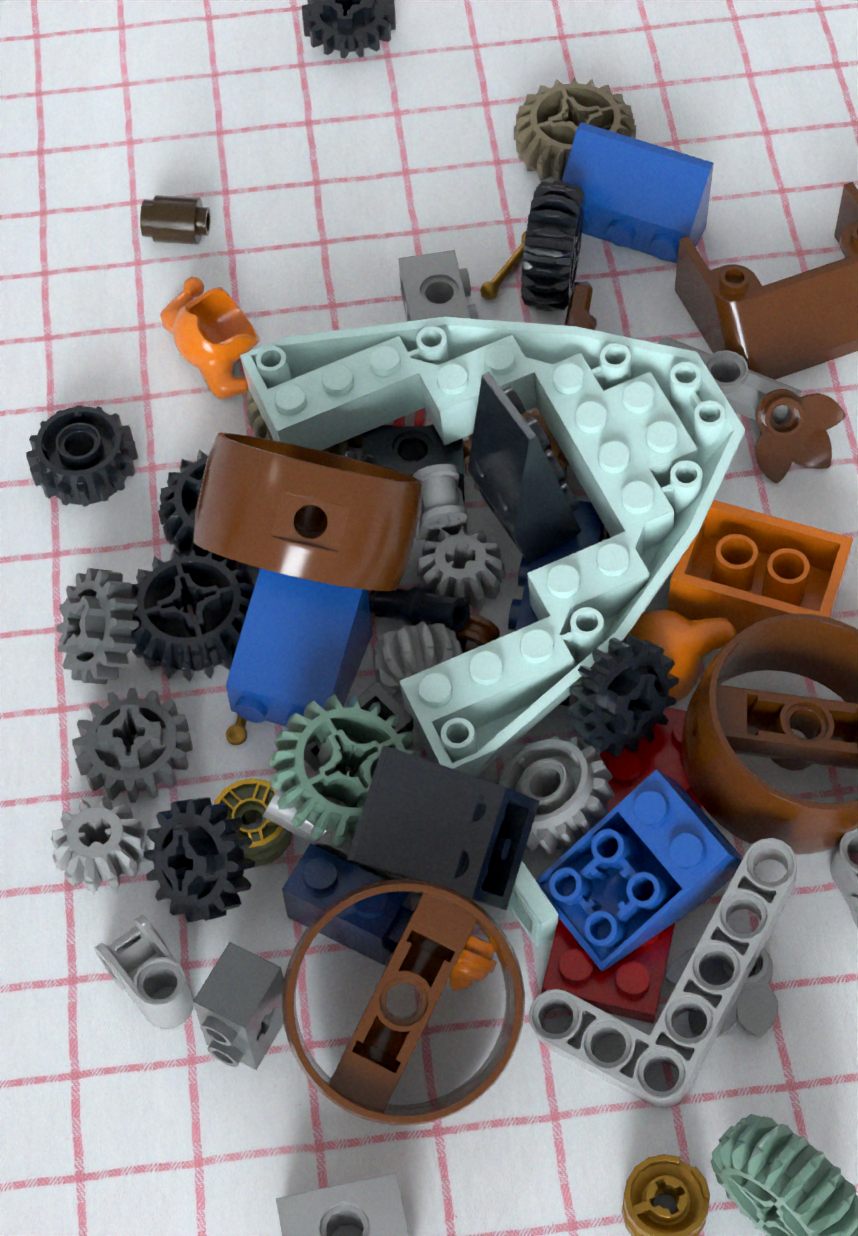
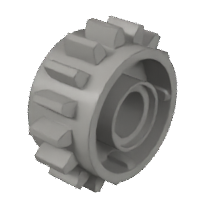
[499,736,615,854]

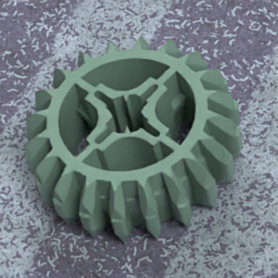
[269,694,421,847]
[710,1114,858,1236]

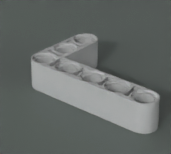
[529,838,797,1108]

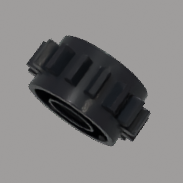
[26,405,138,507]

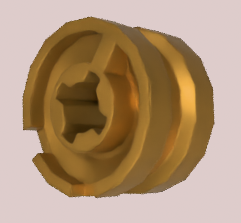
[622,1154,710,1236]

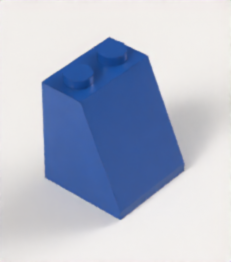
[226,568,372,729]

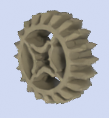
[514,77,636,181]

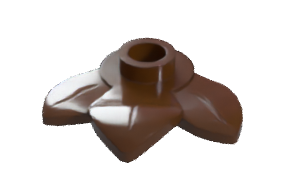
[754,389,846,483]

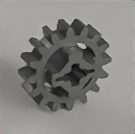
[57,568,139,684]
[72,688,193,803]

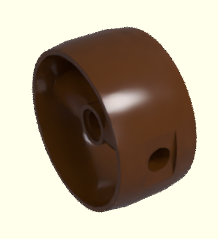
[193,433,423,591]
[681,613,858,855]
[282,879,525,1125]

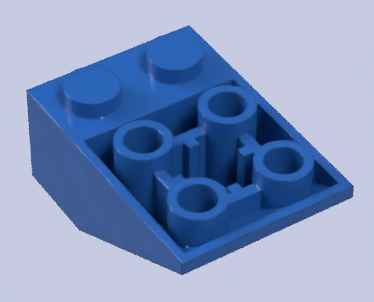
[536,769,743,971]

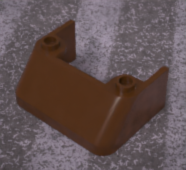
[674,182,858,380]

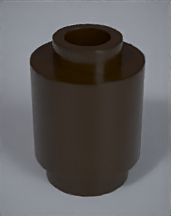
[140,195,211,244]

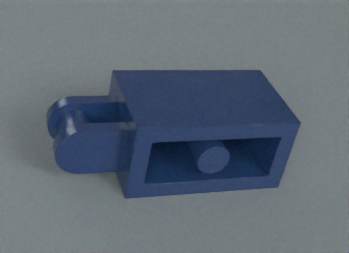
[282,843,413,966]

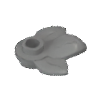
[665,946,778,1038]

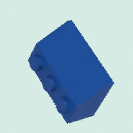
[562,122,714,263]

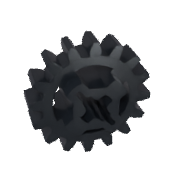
[302,0,396,59]
[568,635,679,757]
[143,797,255,922]

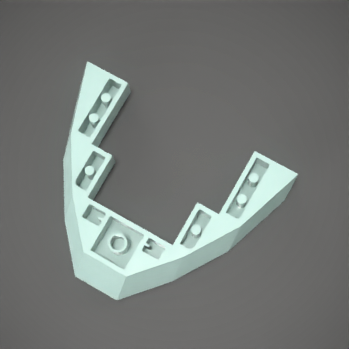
[240,317,746,777]

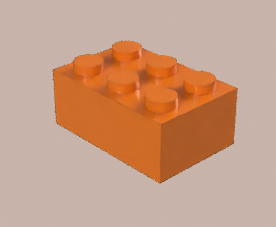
[667,500,854,634]

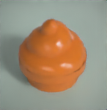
[449,934,497,991]

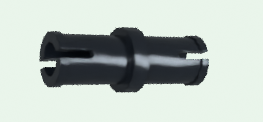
[369,586,470,632]

